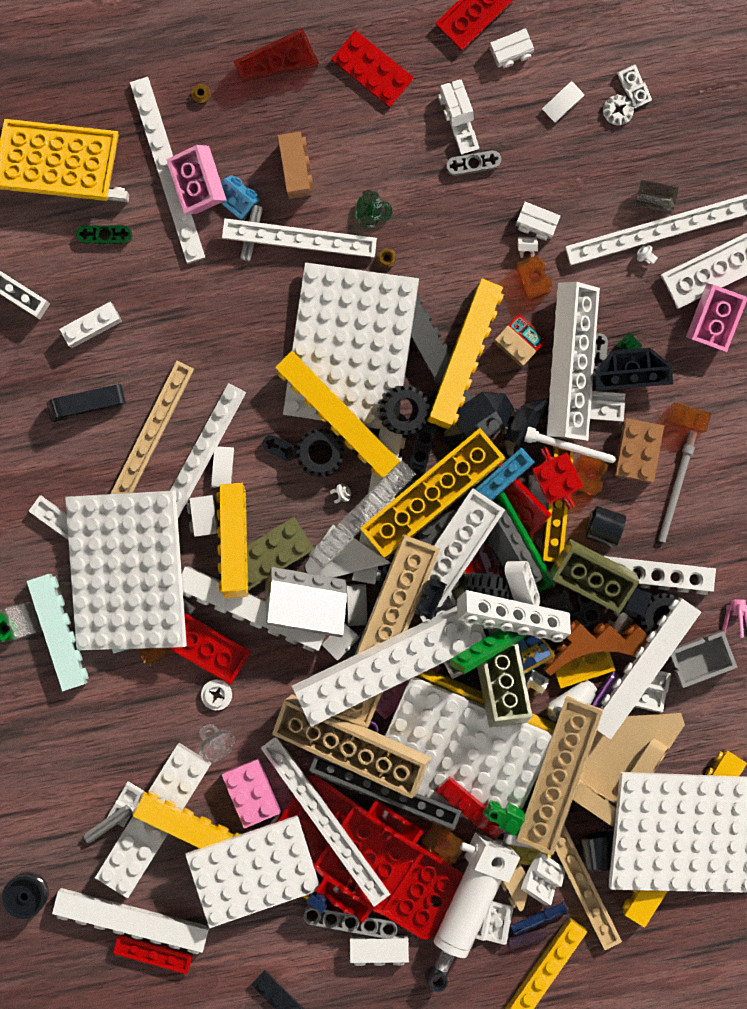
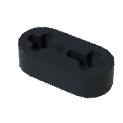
[262,435,296,461]

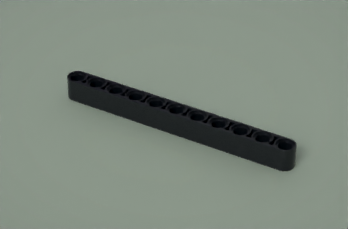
[378,392,437,592]

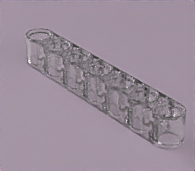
[309,460,416,569]

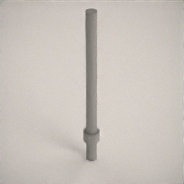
[658,430,697,542]

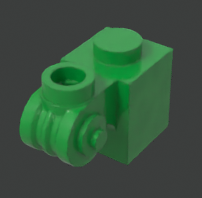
[483,800,525,836]

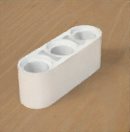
[505,561,540,606]

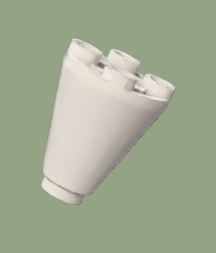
[547,680,597,722]

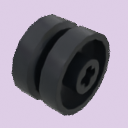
[2,872,49,919]

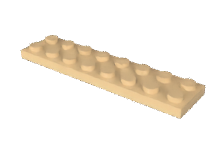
[516,696,604,855]

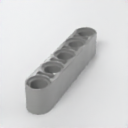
[304,905,397,939]

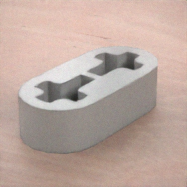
[594,333,608,370]

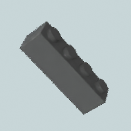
[487,510,543,583]

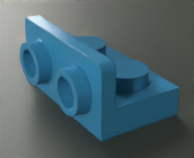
[221,175,260,220]

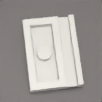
[590,391,625,422]

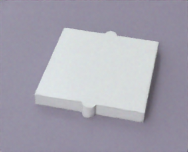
[322,623,360,661]

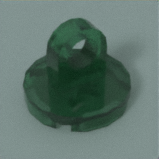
[355,190,393,229]

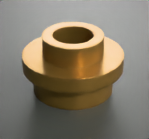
[191,84,211,103]
[378,248,397,268]

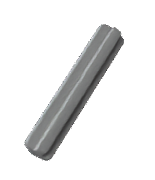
[240,205,263,261]
[83,805,132,843]

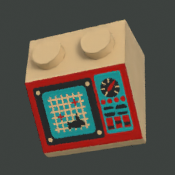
[494,314,548,367]

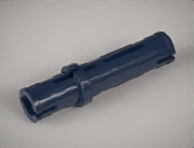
[511,902,568,936]

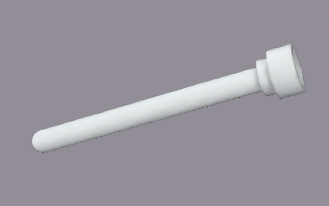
[524,427,615,463]

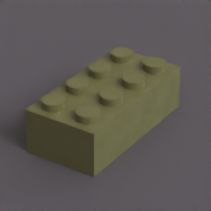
[247,517,315,590]
[550,539,639,614]
[477,642,533,728]

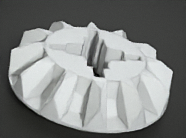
[603,94,634,125]
[201,679,232,710]

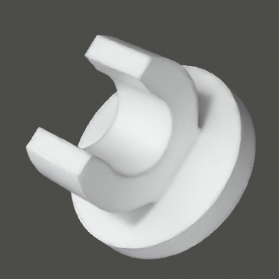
[637,245,657,264]
[330,483,351,503]

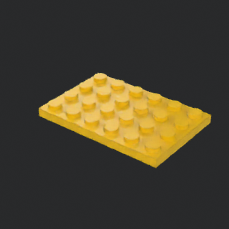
[0,119,119,201]

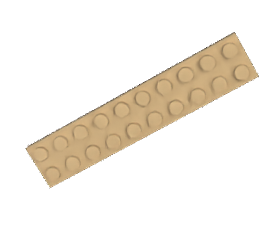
[334,534,440,728]

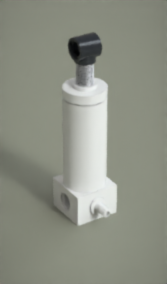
[425,832,520,992]

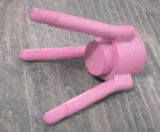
[722,600,747,638]

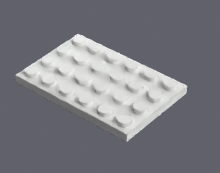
[185,816,319,928]

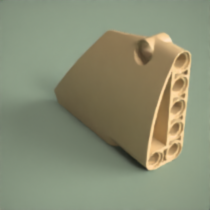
[538,713,685,827]

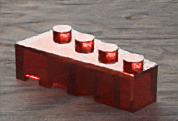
[233,28,319,82]

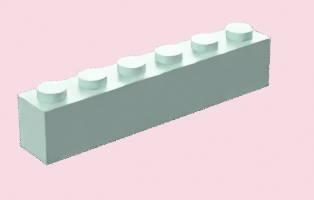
[27,574,89,691]

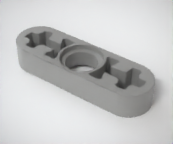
[446,151,501,176]

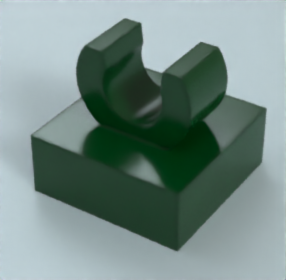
[615,332,642,350]

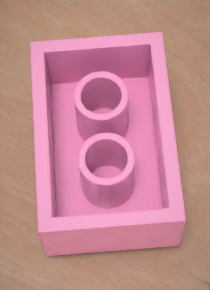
[166,145,226,214]
[686,283,747,352]
[222,758,281,829]

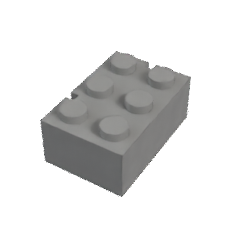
[669,630,738,688]

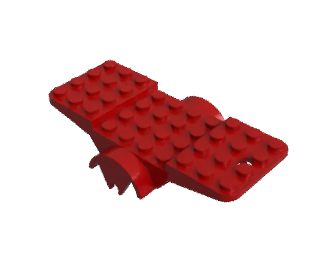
[277,775,464,940]

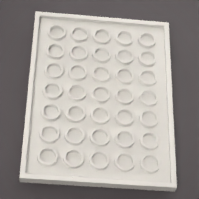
[283,263,419,430]
[65,490,187,650]
[385,677,553,834]
[608,772,747,892]

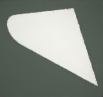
[305,525,391,578]

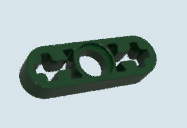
[76,225,133,244]

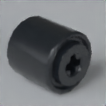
[585,506,626,548]
[580,831,614,872]

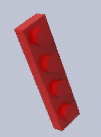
[436,776,504,840]
[113,934,193,974]

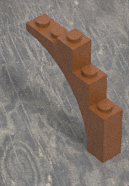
[541,619,670,676]

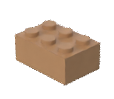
[278,131,314,199]
[613,418,665,483]

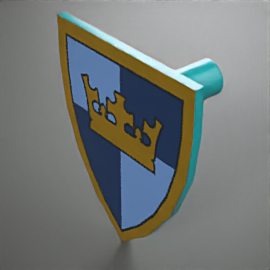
[518,635,556,674]

